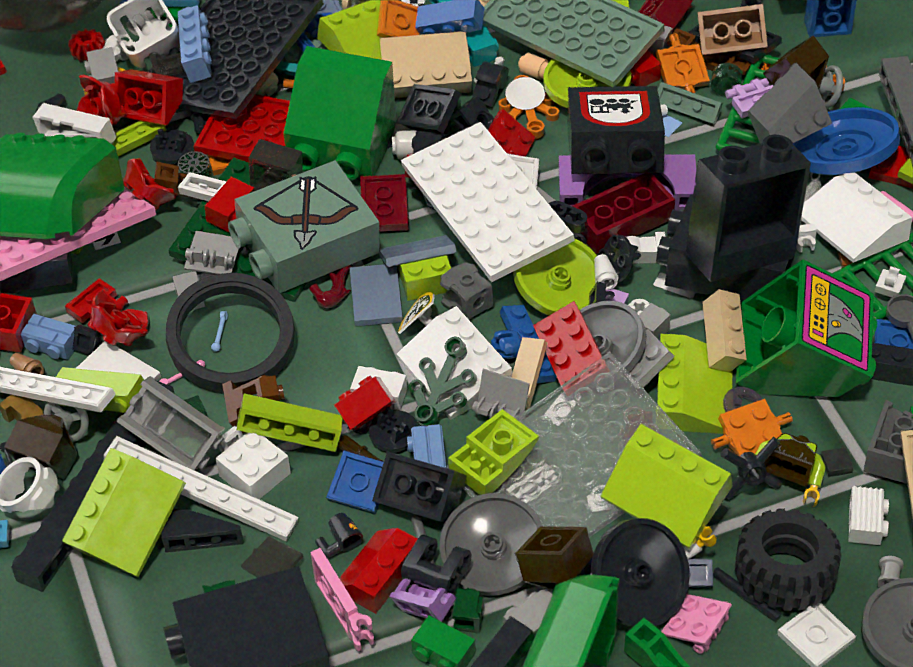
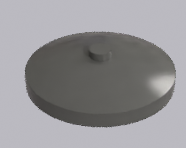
[580,301,646,389]
[440,493,542,596]
[862,578,913,667]

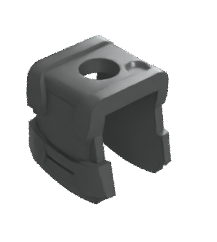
[440,262,493,320]

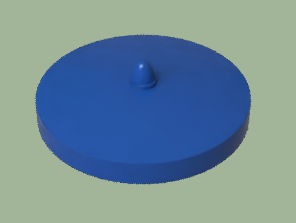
[793,107,900,175]

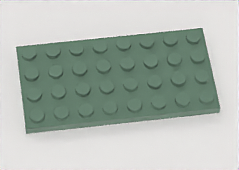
[483,0,665,87]

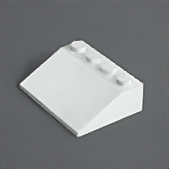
[801,172,912,262]
[397,306,512,420]

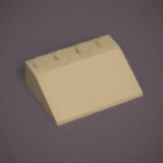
[380,32,472,98]

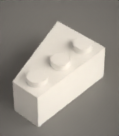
[33,103,116,144]

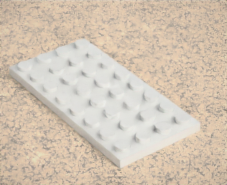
[401,122,574,282]

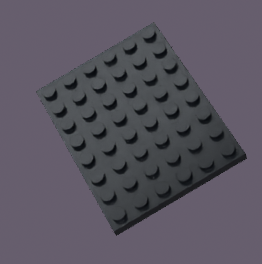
[148,0,324,119]

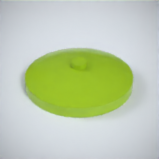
[544,59,631,108]
[513,238,597,316]

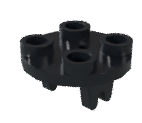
[150,129,194,165]
[598,234,641,282]
[369,406,418,454]

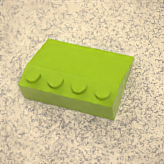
[317,0,383,60]
[656,334,733,434]
[600,424,733,550]
[62,448,186,577]

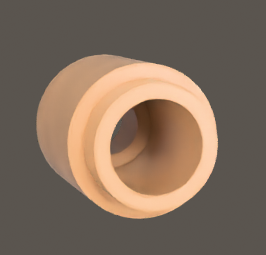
[518,53,548,80]

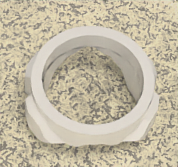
[0,457,60,513]

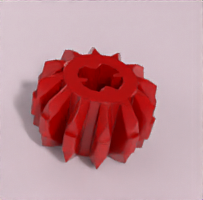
[69,28,105,62]

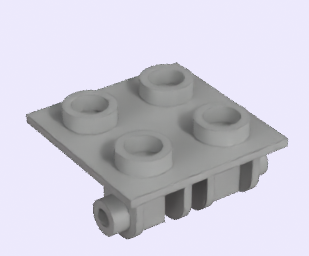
[184,231,239,274]
[472,368,530,424]

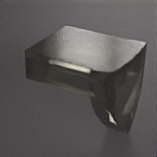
[149,52,184,76]

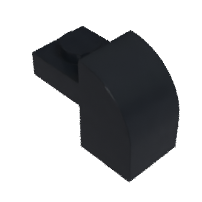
[472,61,509,108]

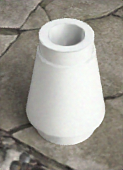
[594,254,618,290]

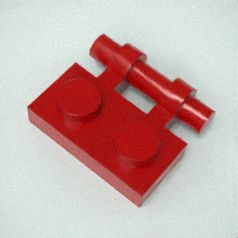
[65,278,128,328]

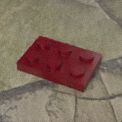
[360,174,408,231]

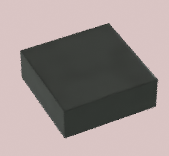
[820,447,854,477]

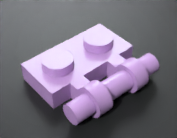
[725,78,773,118]

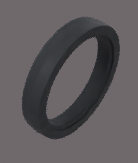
[166,273,295,393]

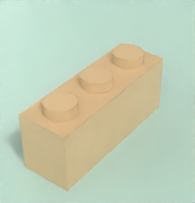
[703,290,746,372]

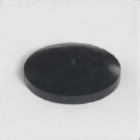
[591,518,690,627]

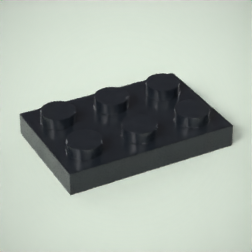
[396,84,461,134]

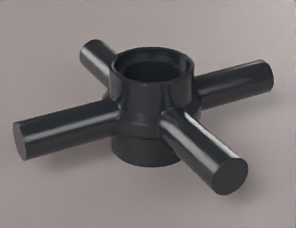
[721,437,782,500]

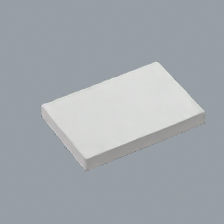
[76,341,161,381]

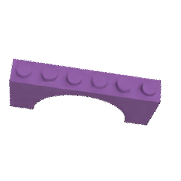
[559,154,696,210]

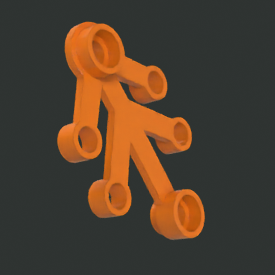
[499,75,559,140]

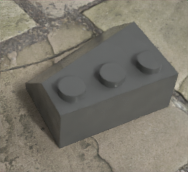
[747,63,832,143]
[863,400,913,484]

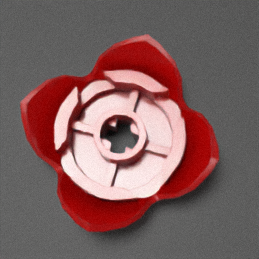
[77,75,125,126]
[123,158,177,211]
[88,289,149,346]

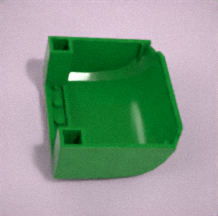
[0,133,125,239]
[523,575,619,667]

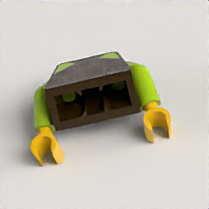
[755,433,825,507]

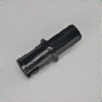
[191,111,209,135]

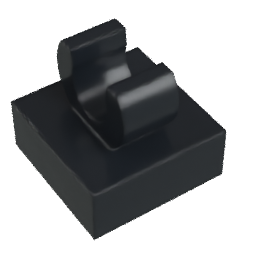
[588,281,615,305]
[73,324,102,355]

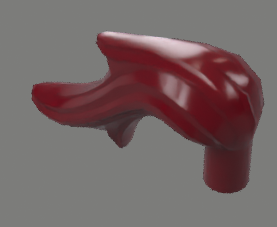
[309,265,352,308]

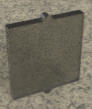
[241,536,304,577]

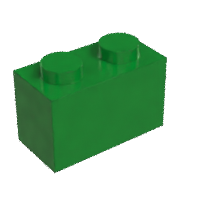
[411,615,476,667]

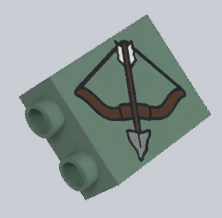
[228,160,379,293]

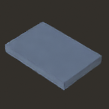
[379,235,456,267]
[350,264,403,326]

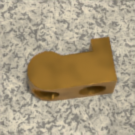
[0,394,44,423]

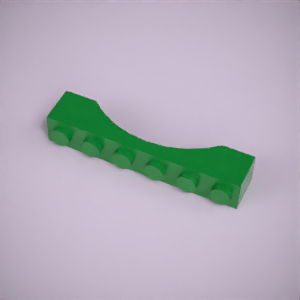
[624,618,690,667]

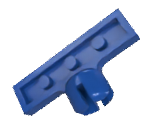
[491,305,557,383]

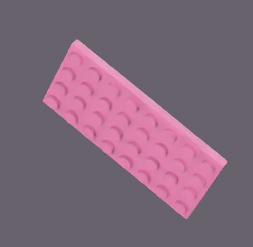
[0,188,156,281]

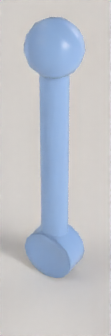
[211,311,228,352]

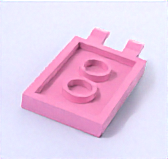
[311,548,374,651]

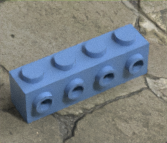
[178,5,212,83]

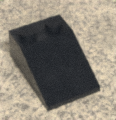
[372,451,467,523]

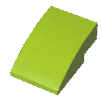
[448,409,539,495]

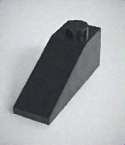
[162,509,244,553]

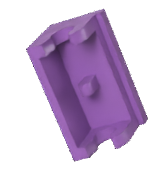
[389,578,456,622]

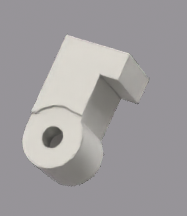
[627,232,665,264]

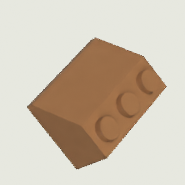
[698,4,768,55]

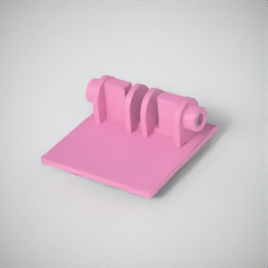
[661,594,732,654]

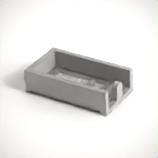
[117,376,225,471]

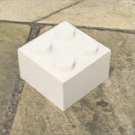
[216,433,291,499]

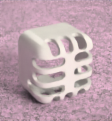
[107,0,180,68]

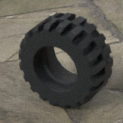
[735,508,842,611]

